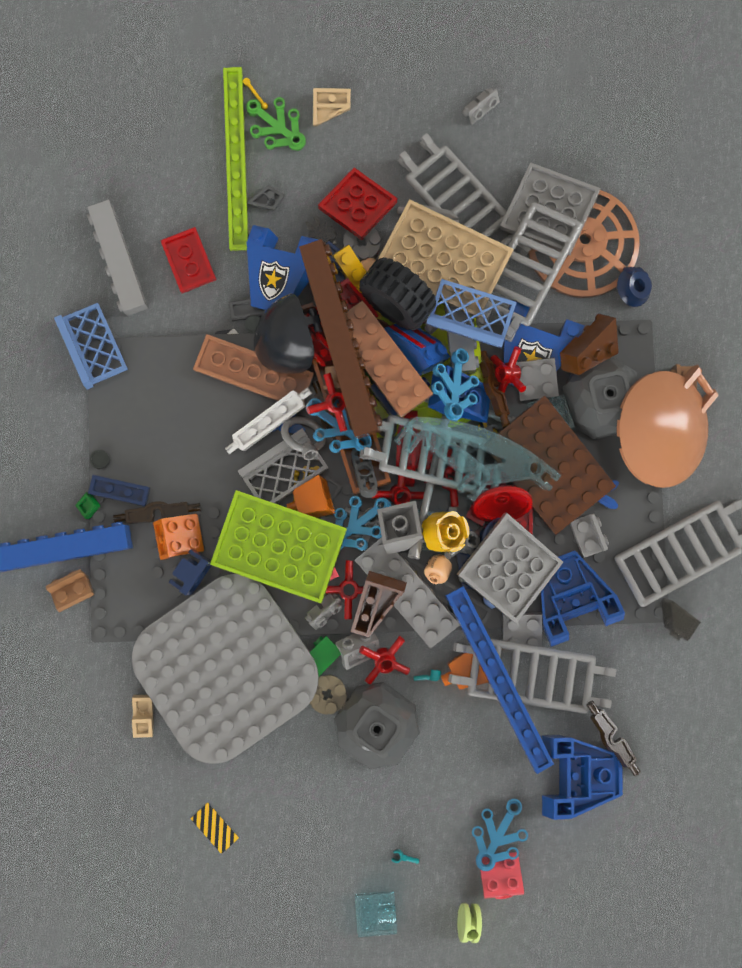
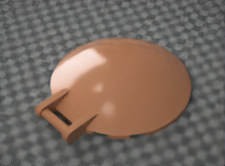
[617,365,718,488]

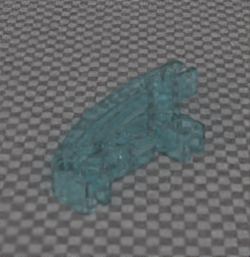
[393,417,561,502]

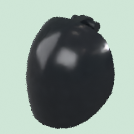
[253,293,323,374]

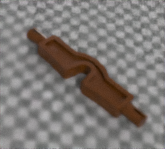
[479,350,511,428]

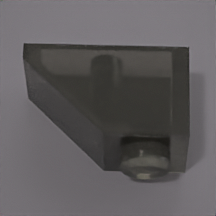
[661,597,701,641]

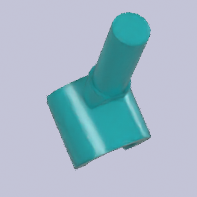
[414,669,441,681]
[391,849,419,864]

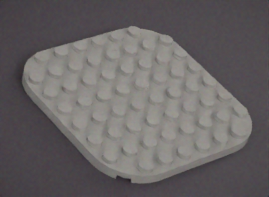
[132,574,319,764]

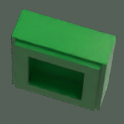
[75,492,100,519]

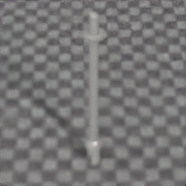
[408,414,452,560]

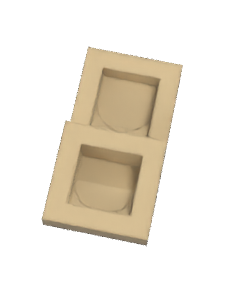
[132,695,154,738]

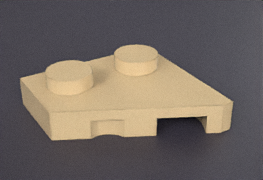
[313,88,351,126]

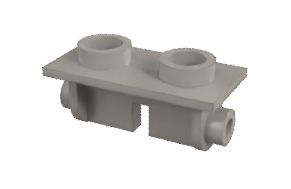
[462,88,500,125]
[305,593,345,630]

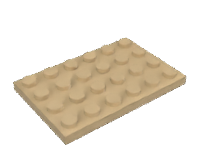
[378,199,514,319]

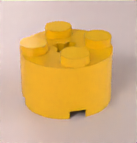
[422,511,469,552]

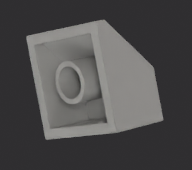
[377,501,423,554]

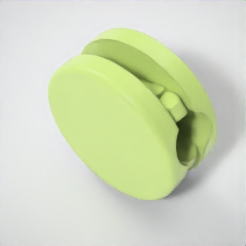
[457,903,482,943]

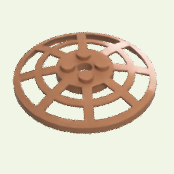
[528,190,640,298]

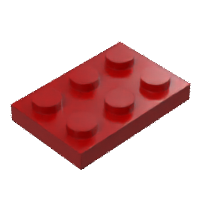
[160,227,216,293]

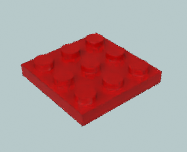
[318,168,398,240]

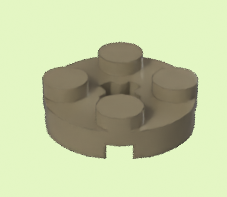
[310,674,347,714]

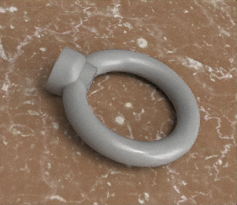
[281,416,326,460]

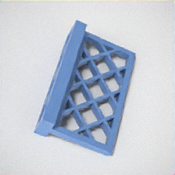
[426,279,517,348]
[54,303,128,390]

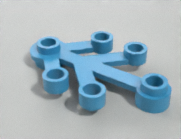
[430,348,479,421]
[306,398,372,453]
[334,496,392,551]
[472,799,528,871]

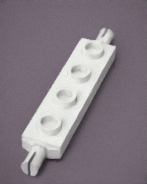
[225,387,312,454]

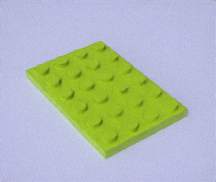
[210,490,348,603]

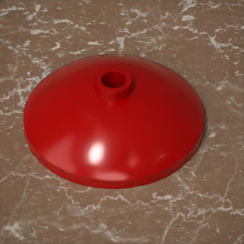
[473,485,533,522]

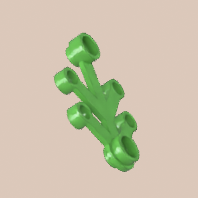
[246,97,306,151]

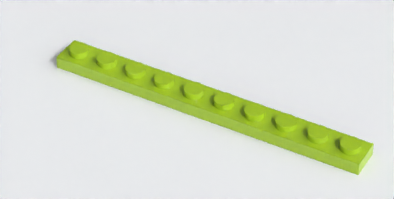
[223,67,248,251]

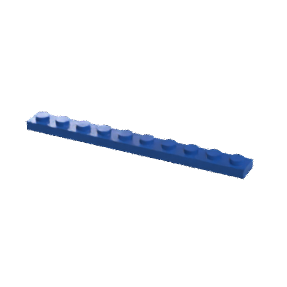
[445,586,554,774]

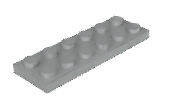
[355,537,460,648]

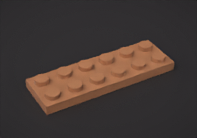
[346,300,433,418]
[193,334,314,401]

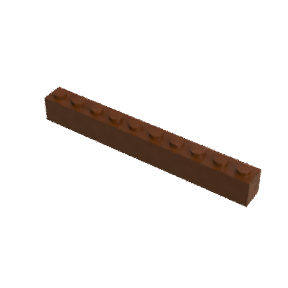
[299,239,383,439]

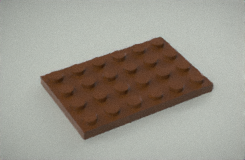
[483,395,616,535]

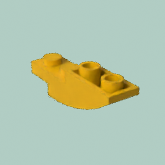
[332,245,383,319]

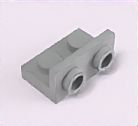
[570,513,609,558]
[336,632,380,670]

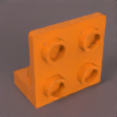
[153,514,204,560]

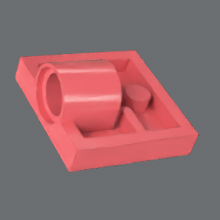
[480,852,524,899]

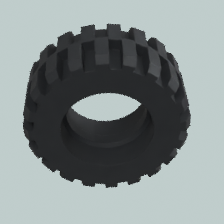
[359,258,436,330]

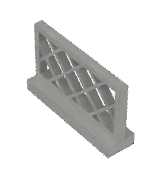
[238,428,329,504]

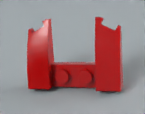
[305,278,379,367]

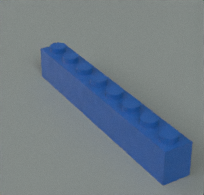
[0,522,133,572]

